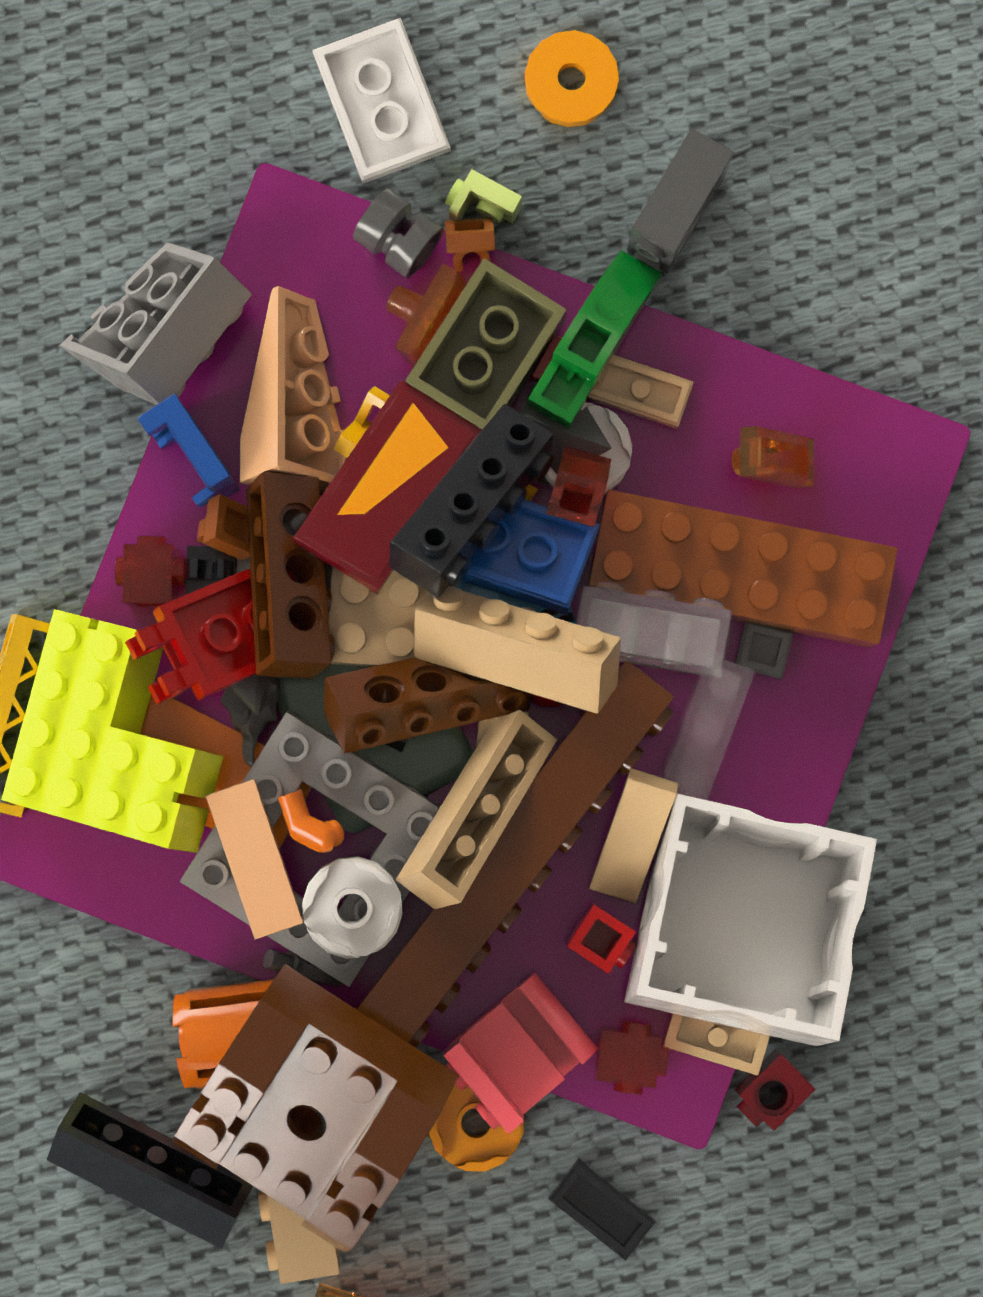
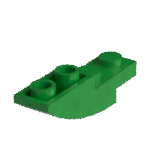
[527,250,662,429]

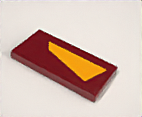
[293,380,482,594]

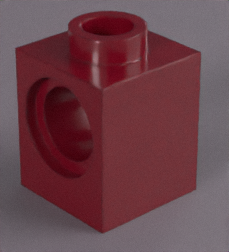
[734,1049,816,1131]

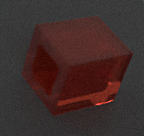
[546,446,612,527]

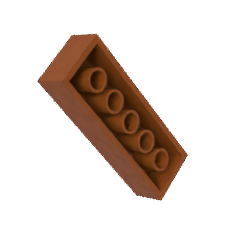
[587,489,898,648]

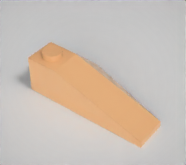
[240,286,347,493]

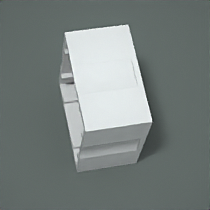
[624,794,877,1046]

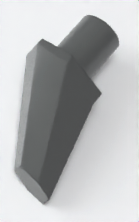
[263,949,342,987]

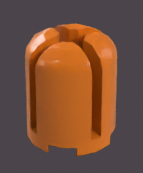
[173,979,274,1089]

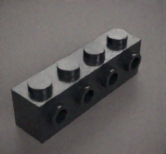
[389,404,554,598]
[47,1092,253,1249]

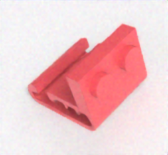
[443,972,598,1134]

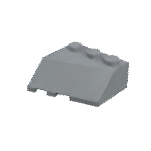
[59,242,252,405]

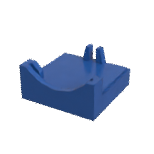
[137,393,240,508]

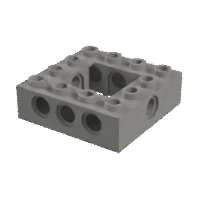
[180,710,441,987]

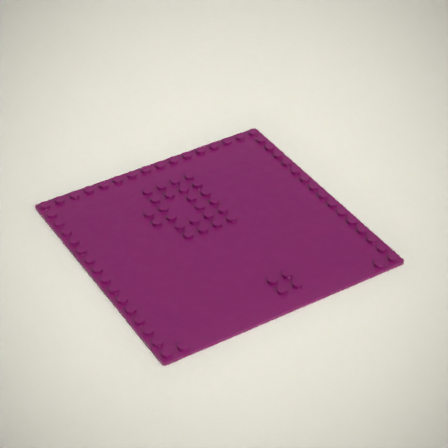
[0,163,970,1149]

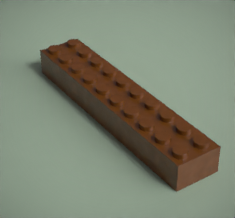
[356,660,674,1048]

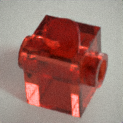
[115,536,187,607]
[594,1020,669,1095]

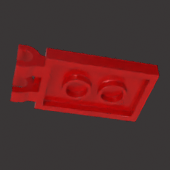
[125,568,301,705]

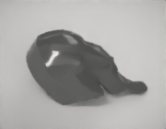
[220,675,280,767]

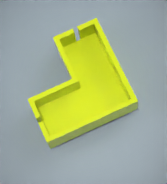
[1,609,224,853]

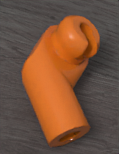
[278,789,344,853]

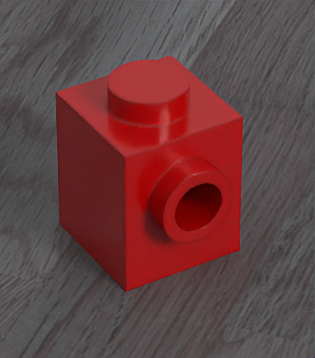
[565,902,637,974]

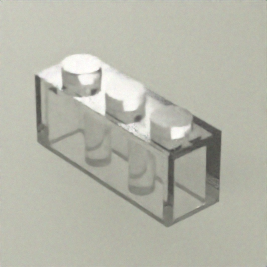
[576,582,733,679]
[659,654,755,800]

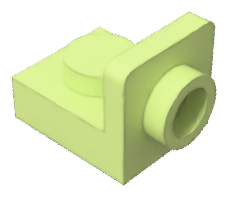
[445,169,522,224]

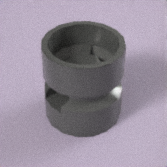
[353,188,444,279]

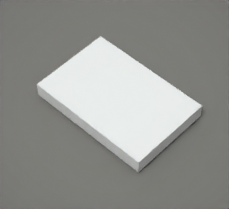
[312,18,451,184]

